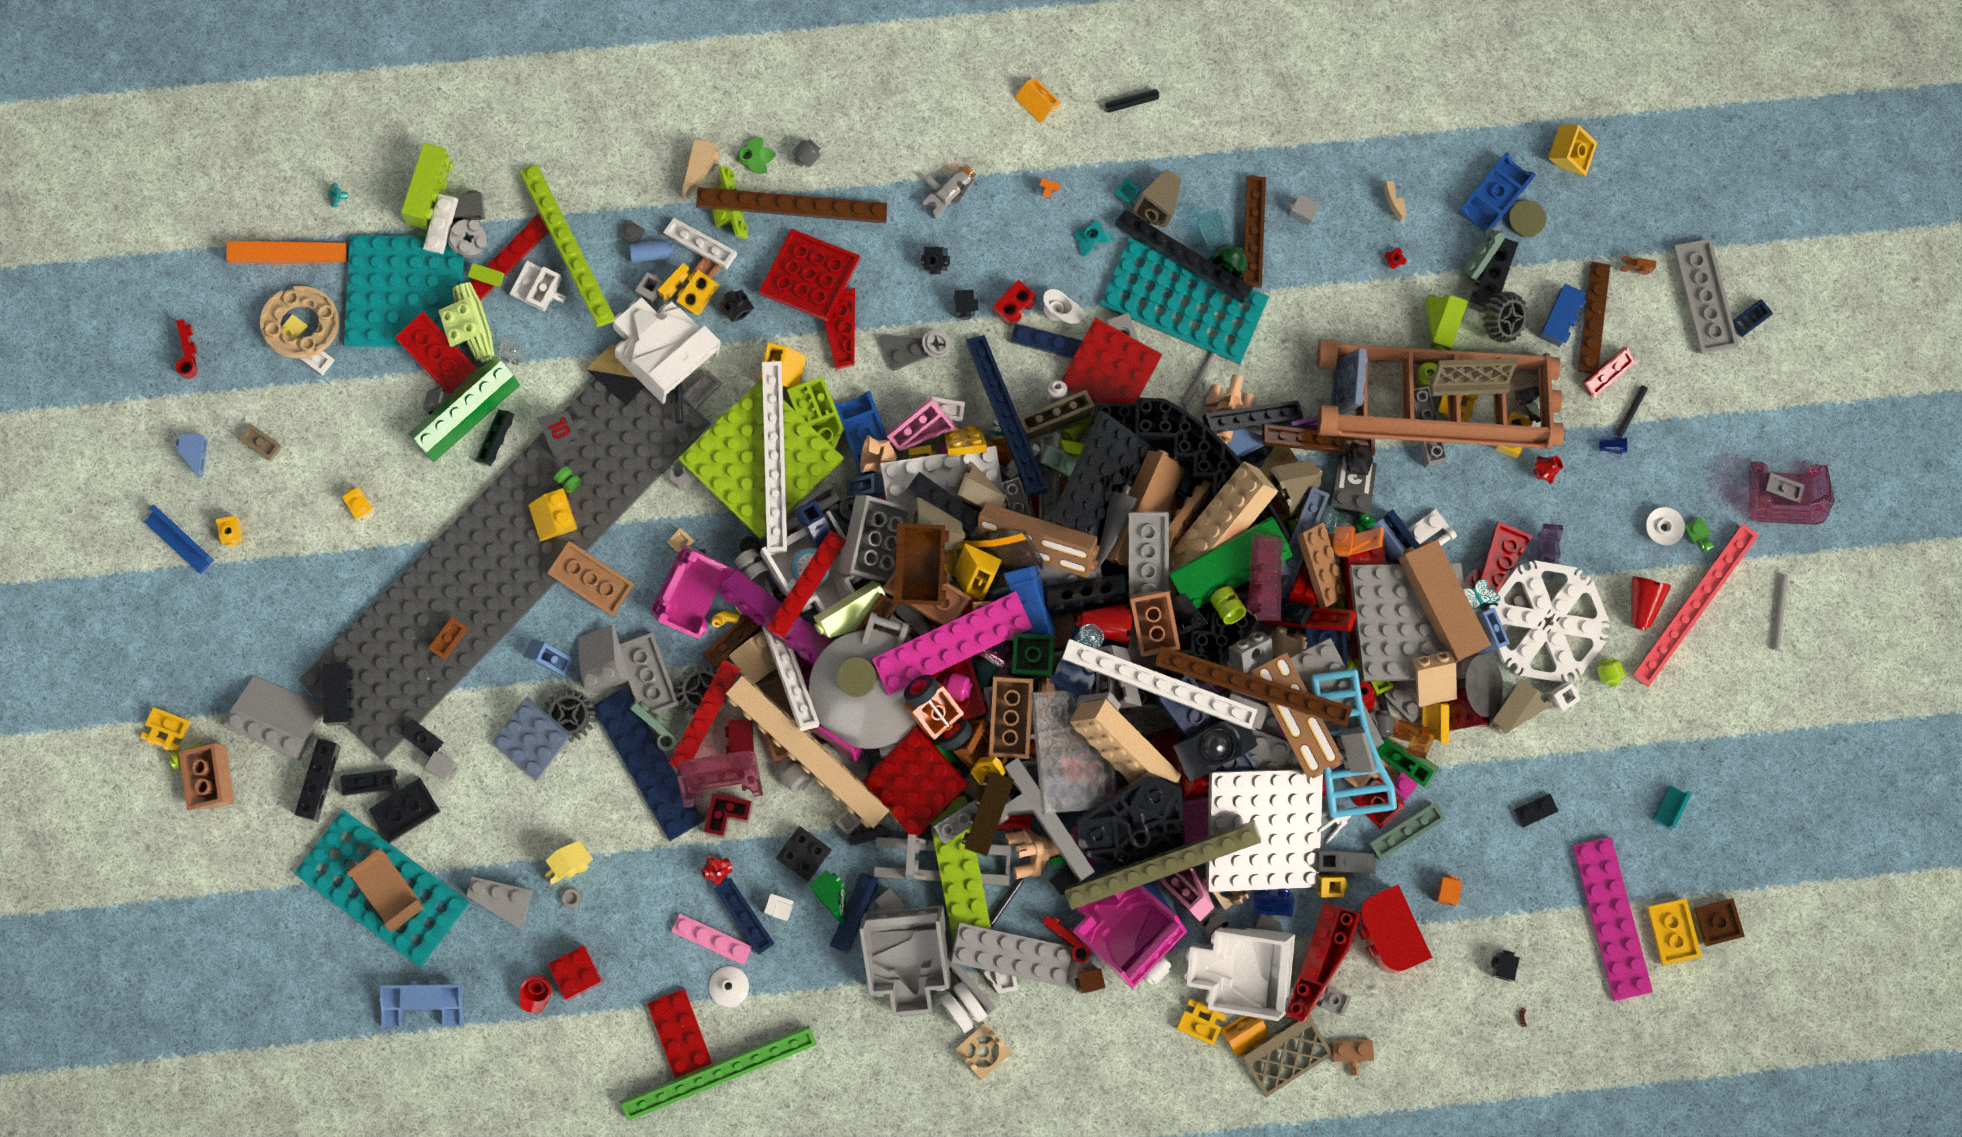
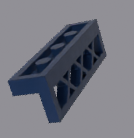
[830,873,880,954]

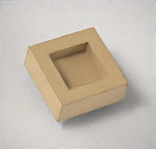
[667,528,695,552]

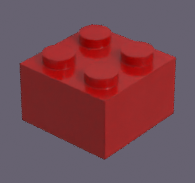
[548,945,604,1001]

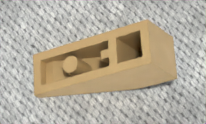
[682,139,720,199]

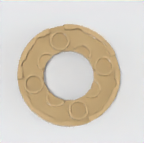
[260,286,339,359]

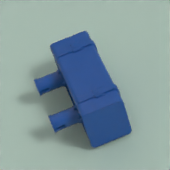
[990,561,1058,639]

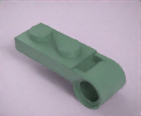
[1038,445,1078,478]
[630,699,675,751]

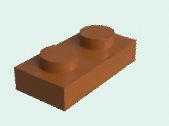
[428,617,468,660]

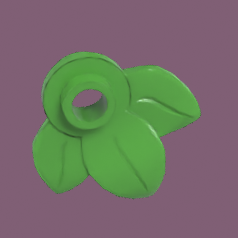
[738,137,776,174]

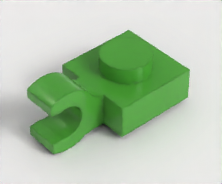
[1685,517,1714,553]

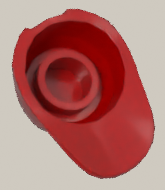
[520,974,551,1014]

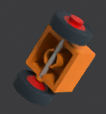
[903,674,972,750]

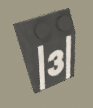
[1328,455,1377,517]

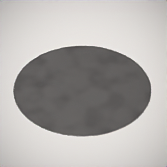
[1466,654,1503,717]

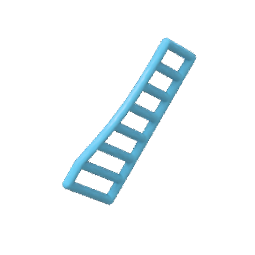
[1310,669,1397,818]

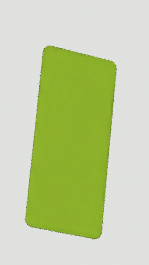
[468,263,505,287]

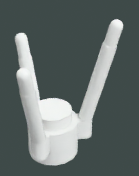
[1318,805,1351,844]

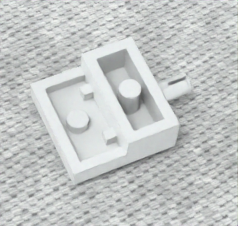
[510,261,567,312]

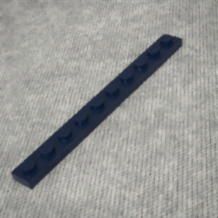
[966,335,1048,497]

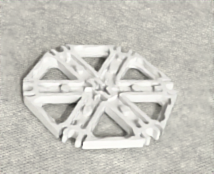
[1487,560,1610,683]

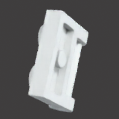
[1408,509,1457,546]

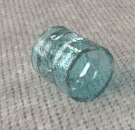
[1073,624,1104,649]

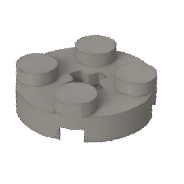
[448,220,487,258]

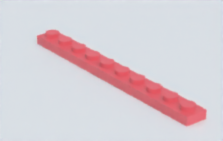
[1632,524,1759,687]

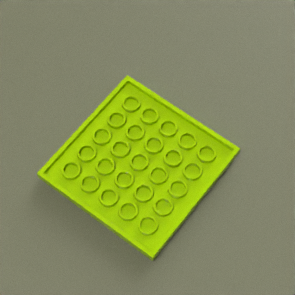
[678,379,844,540]

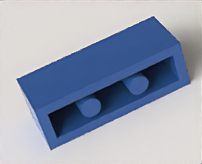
[1539,283,1586,347]

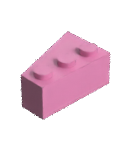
[886,396,956,451]
[1159,866,1214,921]

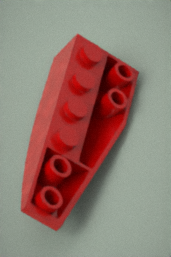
[1285,902,1361,1022]

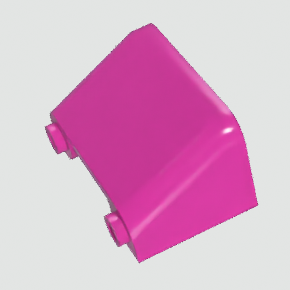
[651,544,733,639]

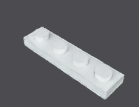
[663,218,737,269]

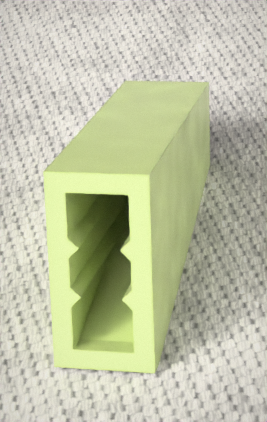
[814,581,896,638]

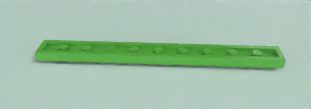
[620,1025,817,1121]

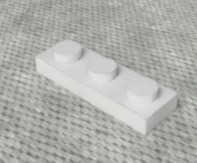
[423,194,458,254]

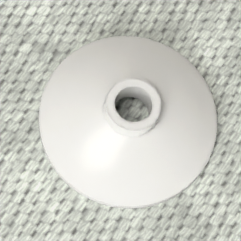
[1646,507,1685,545]
[709,966,749,1007]

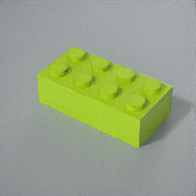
[401,143,453,230]

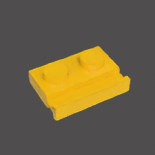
[658,263,691,303]

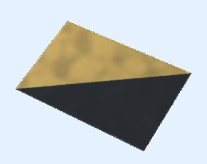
[586,344,645,406]
[1239,445,1299,477]

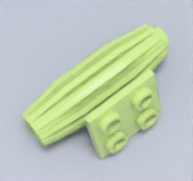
[438,282,494,364]

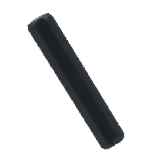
[1105,89,1160,113]

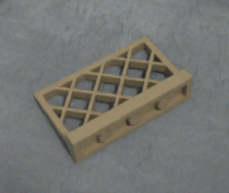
[1430,358,1517,396]
[1239,1014,1333,1098]

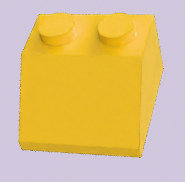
[1548,125,1597,176]
[529,488,578,541]

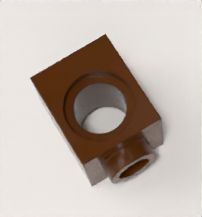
[1074,968,1106,994]

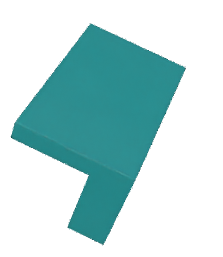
[1652,785,1692,830]

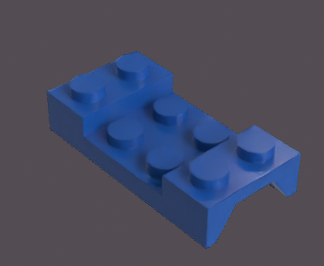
[1459,152,1536,232]
[834,391,897,476]

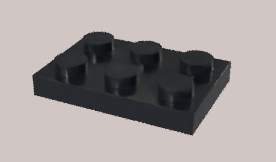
[368,778,441,843]

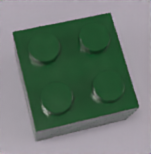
[1012,633,1055,678]

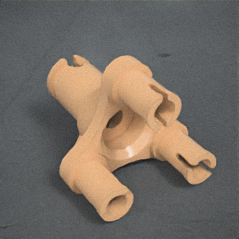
[1204,374,1255,444]
[1005,827,1076,880]

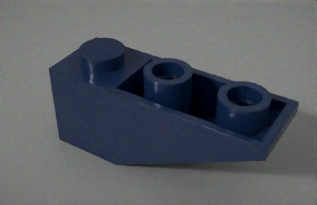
[795,500,841,555]

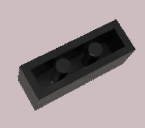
[323,663,354,726]

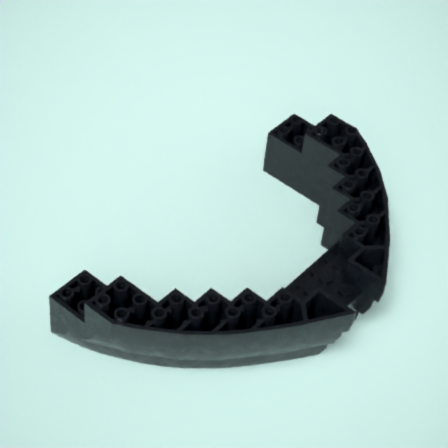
[1089,397,1289,715]

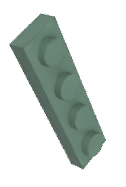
[1369,802,1446,861]

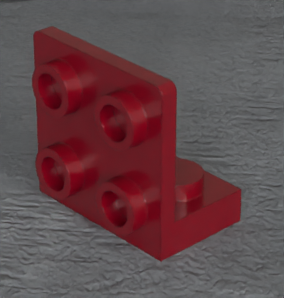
[1446,688,1490,731]

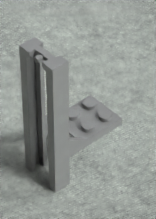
[998,758,1095,882]
[874,834,1011,886]

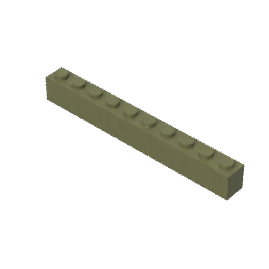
[1065,820,1262,909]

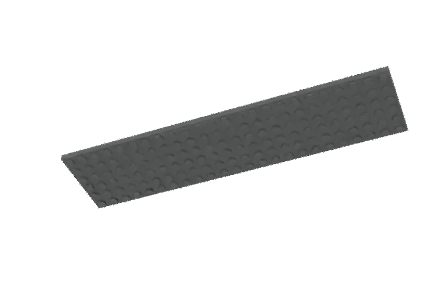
[298,379,711,761]

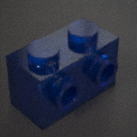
[1252,889,1294,917]

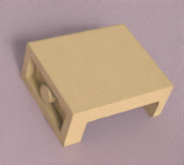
[1412,651,1457,707]

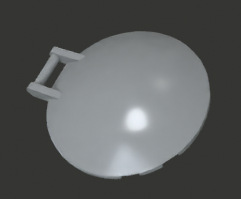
[809,612,917,749]

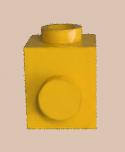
[970,756,1007,785]

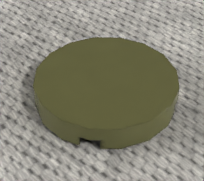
[1508,200,1547,237]
[837,657,877,697]

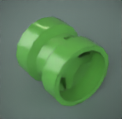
[554,466,581,493]

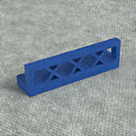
[144,504,214,574]

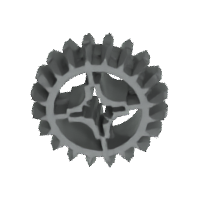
[1482,291,1529,343]
[676,665,728,716]
[543,689,596,743]

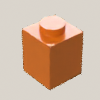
[1435,875,1463,906]

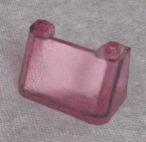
[1748,462,1835,525]
[677,751,763,808]

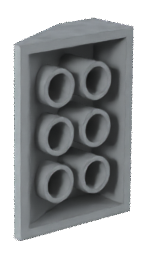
[839,495,911,583]
[223,676,323,761]

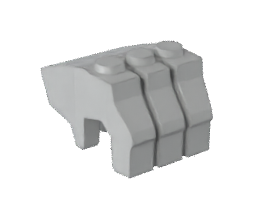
[668,465,699,491]

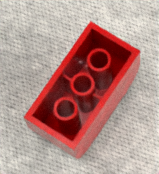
[1356,884,1433,973]

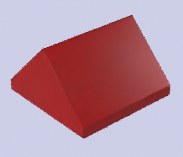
[1353,777,1406,829]

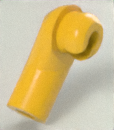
[711,610,741,628]

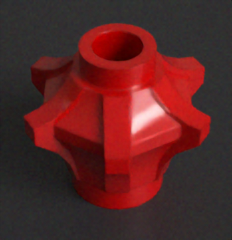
[1533,455,1563,484]
[701,855,732,886]

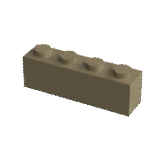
[1019,390,1095,441]

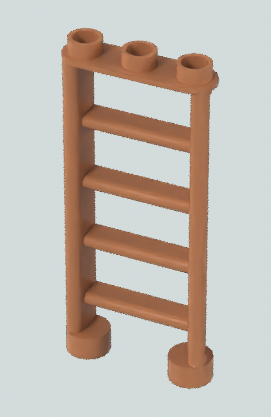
[1317,339,1564,449]

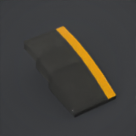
[963,528,1044,571]

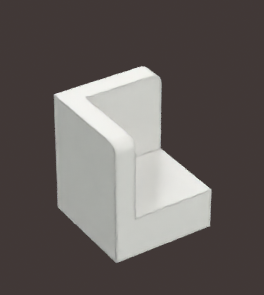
[764,894,794,921]

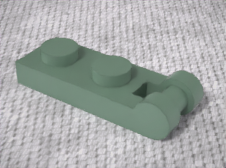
[1462,227,1505,280]

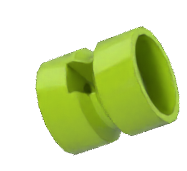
[1210,586,1246,624]

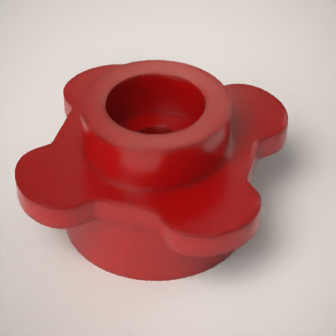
[1384,248,1407,269]

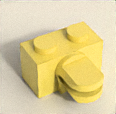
[545,840,593,885]

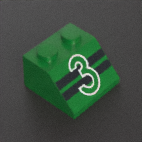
[808,870,847,925]

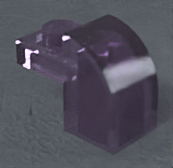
[1536,524,1563,564]

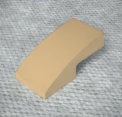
[1384,181,1407,222]

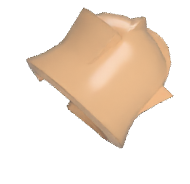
[860,435,897,474]

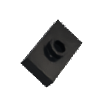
[400,719,444,757]

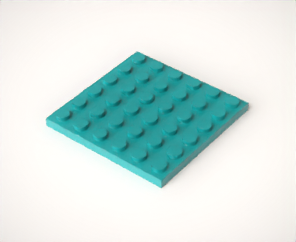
[344,235,466,349]

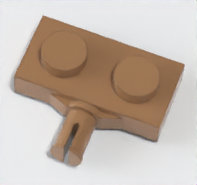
[1332,1040,1374,1076]

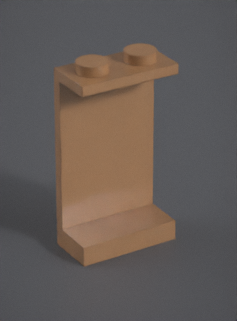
[347,848,425,932]

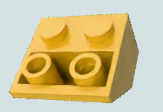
[759,343,806,391]
[952,544,1002,601]

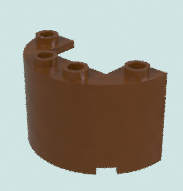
[893,523,949,605]

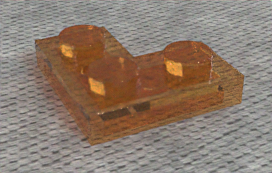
[1393,720,1437,759]

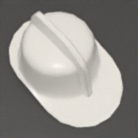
[1043,289,1084,324]

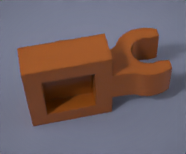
[1620,256,1657,275]

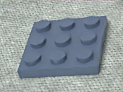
[1330,348,1368,415]
[492,697,572,781]

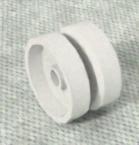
[939,981,987,1034]

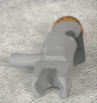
[922,165,976,219]

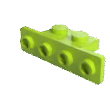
[712,165,749,239]

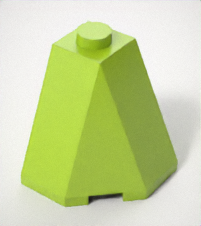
[1424,294,1468,351]

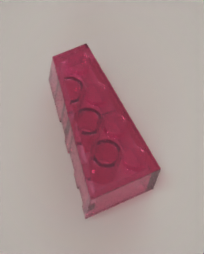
[1247,533,1284,621]

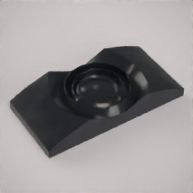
[1172,719,1258,781]

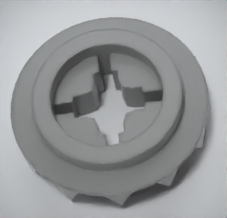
[921,330,951,360]

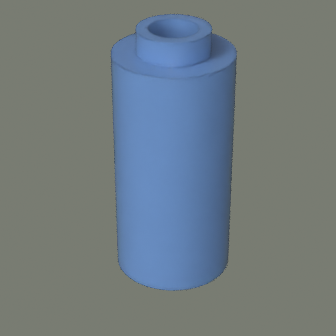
[630,240,674,263]
[1368,519,1407,562]

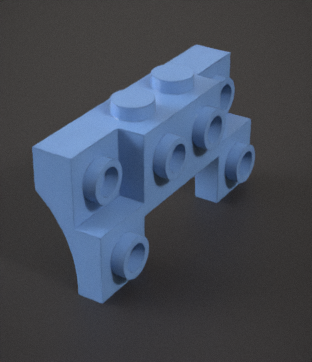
[380,981,464,1027]

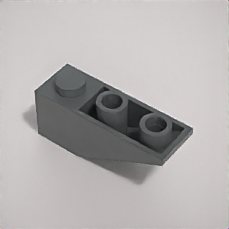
[1317,851,1376,874]

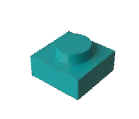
[1114,178,1141,205]

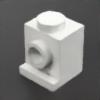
[1545,682,1581,712]

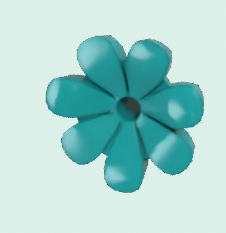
[328,182,348,208]

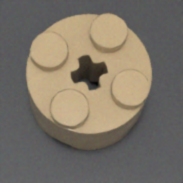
[1269,626,1308,657]

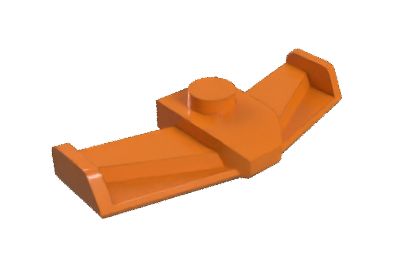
[1328,526,1384,557]

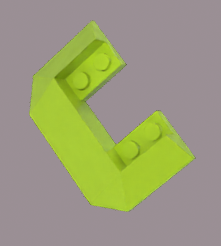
[715,376,844,449]

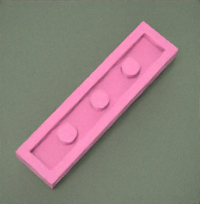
[671,914,752,965]

